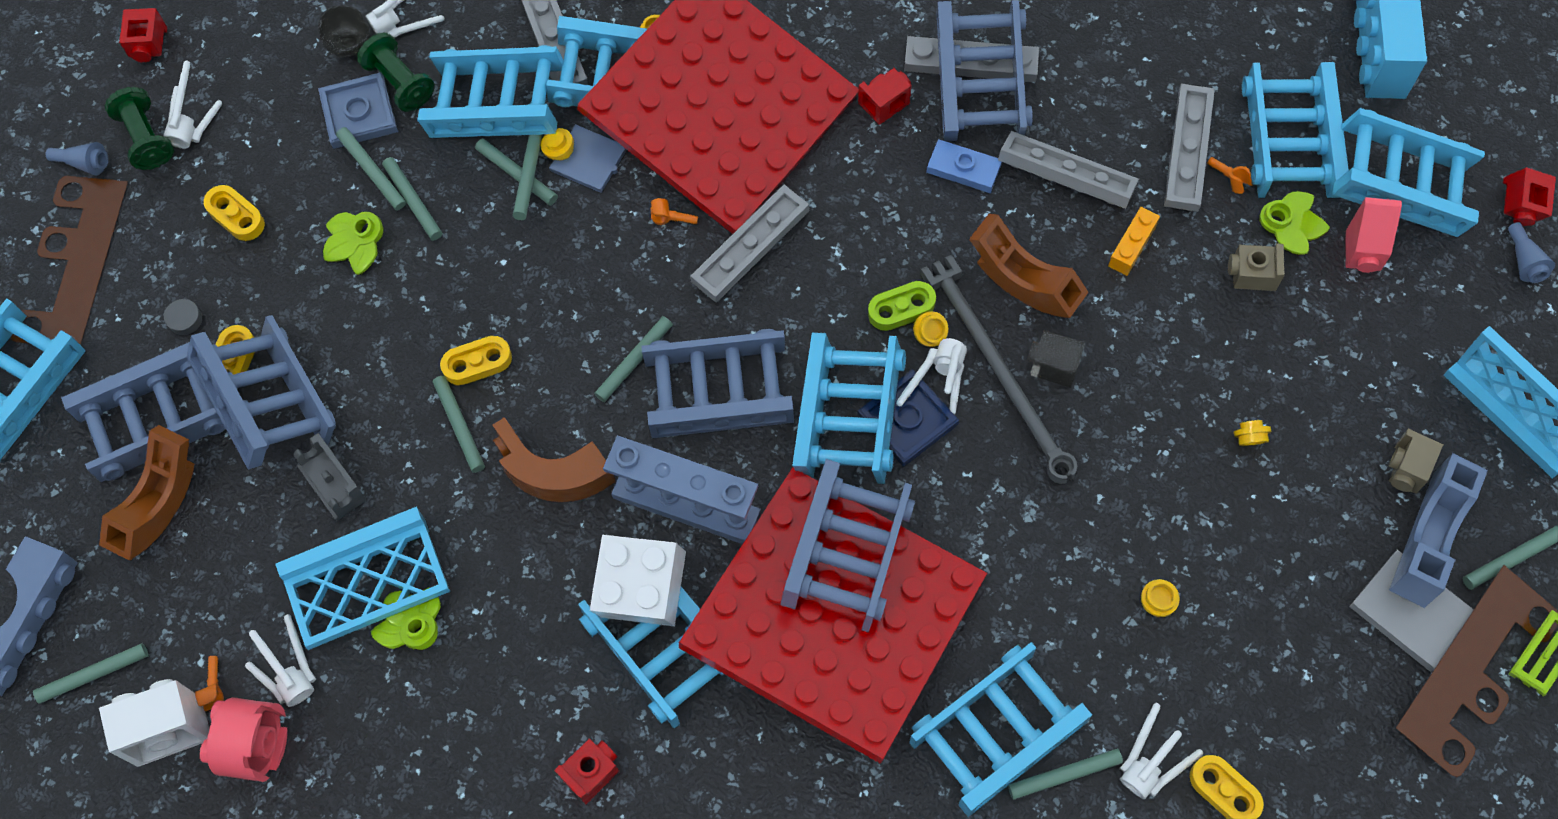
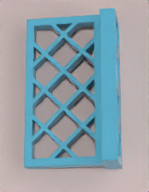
[1443,326,1558,479]
[276,507,450,650]

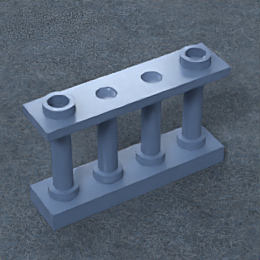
[936,0,1032,142]
[186,315,336,470]
[642,329,794,438]
[61,342,226,482]
[603,435,761,544]
[780,459,915,632]

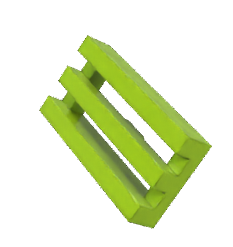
[1508,610,1558,696]

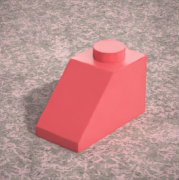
[1346,197,1402,273]

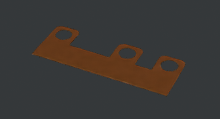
[11,176,128,345]
[1396,565,1558,777]

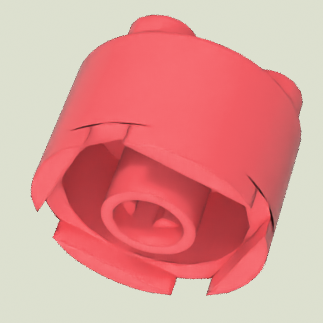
[200,697,287,782]

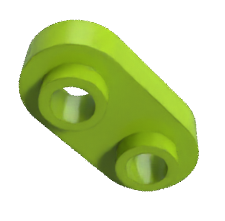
[868,281,936,331]

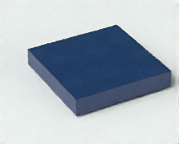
[857,369,959,467]

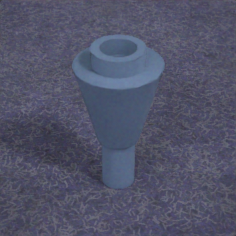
[46,142,108,176]
[1508,222,1555,283]

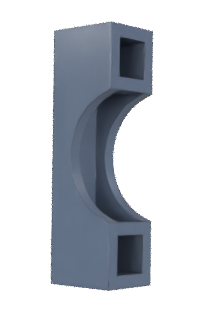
[1389,453,1488,608]
[0,536,78,697]

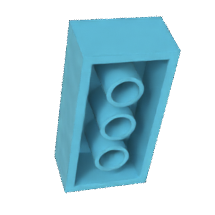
[1354,0,1427,99]

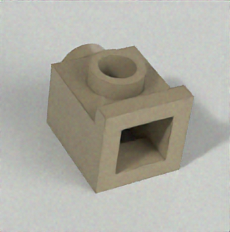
[1228,243,1284,291]
[1388,429,1444,494]

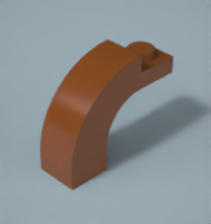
[969,214,1089,318]
[492,417,616,502]
[99,425,195,561]

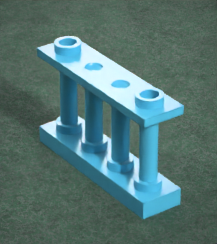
[546,16,647,107]
[417,45,563,138]
[1242,62,1349,198]
[1332,108,1485,237]
[0,298,86,460]
[792,333,906,484]
[578,587,734,728]
[909,642,1092,817]

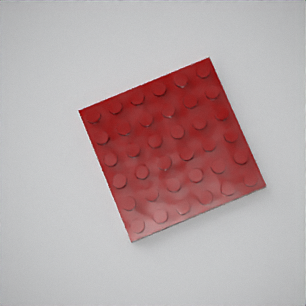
[577,0,859,234]
[678,467,987,764]

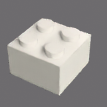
[590,535,686,626]
[99,679,209,767]

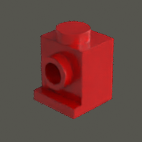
[119,8,167,62]
[858,68,911,125]
[1503,167,1556,226]
[554,738,619,804]

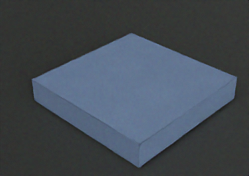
[318,72,398,149]

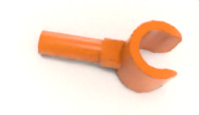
[1207,157,1252,194]
[650,198,698,225]
[195,656,224,711]

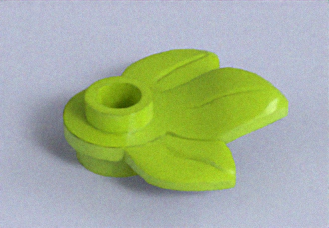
[1259,191,1330,255]
[323,212,383,275]
[371,587,441,650]

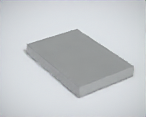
[1349,550,1474,673]

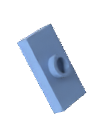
[926,139,1002,193]

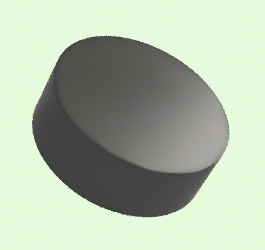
[164,299,202,335]

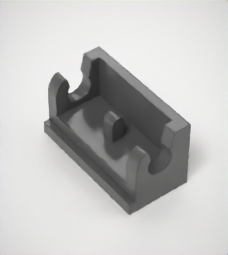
[294,433,367,521]

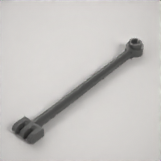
[920,255,1078,484]

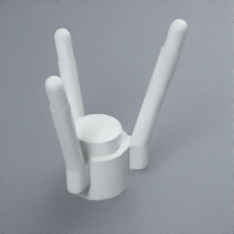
[365,0,444,38]
[163,61,222,149]
[896,338,967,414]
[245,614,316,707]
[1120,703,1203,799]

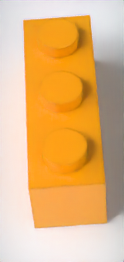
[1108,207,1160,276]

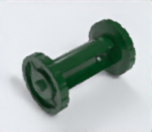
[357,32,435,112]
[105,87,174,170]

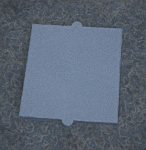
[549,124,627,193]

